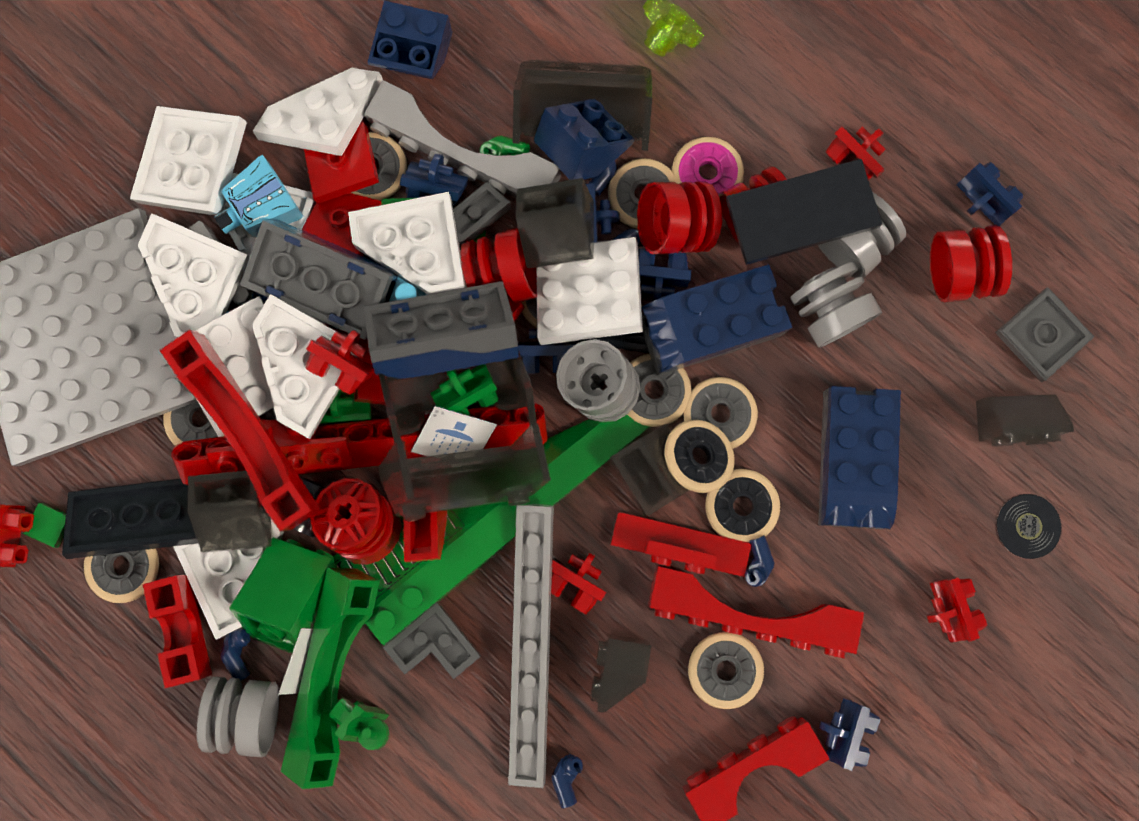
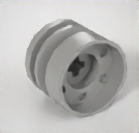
[818,192,906,279]
[790,262,883,348]
[556,339,641,422]
[197,676,279,757]

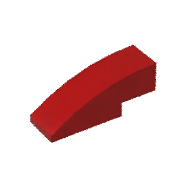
[403,459,449,563]

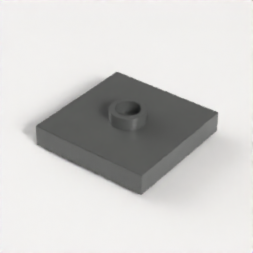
[995,287,1094,382]

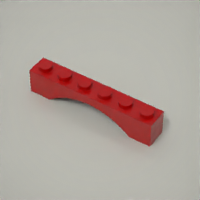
[160,329,321,532]
[648,566,864,658]

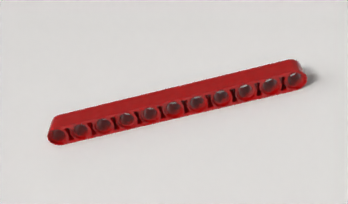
[171,403,548,486]

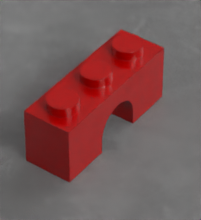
[142,575,212,689]

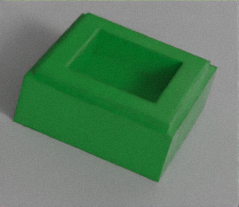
[23,503,66,548]

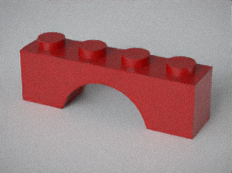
[682,716,830,821]

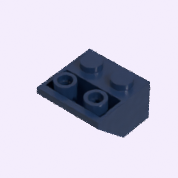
[368,1,452,79]
[533,99,635,182]

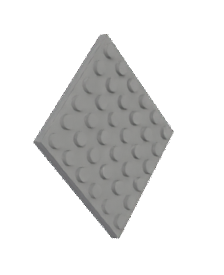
[0,208,198,466]

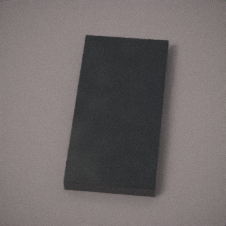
[726,159,883,265]
[62,479,207,559]

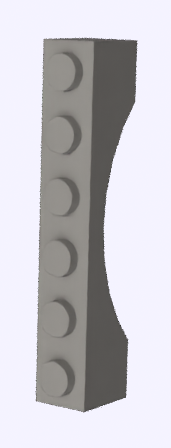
[364,80,561,211]

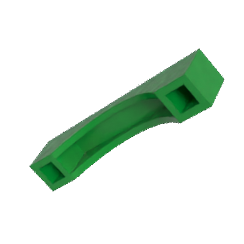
[281,567,380,789]

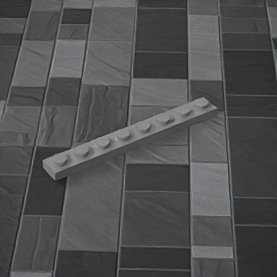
[508,504,554,788]

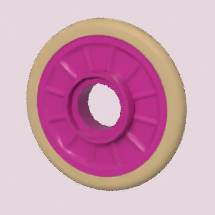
[672,137,744,195]

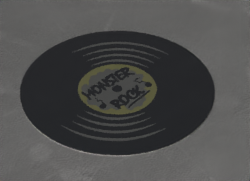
[997,494,1062,559]

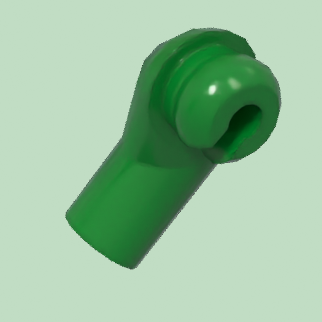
[479,135,530,156]

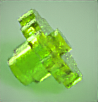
[642,0,704,57]

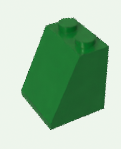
[229,537,337,654]

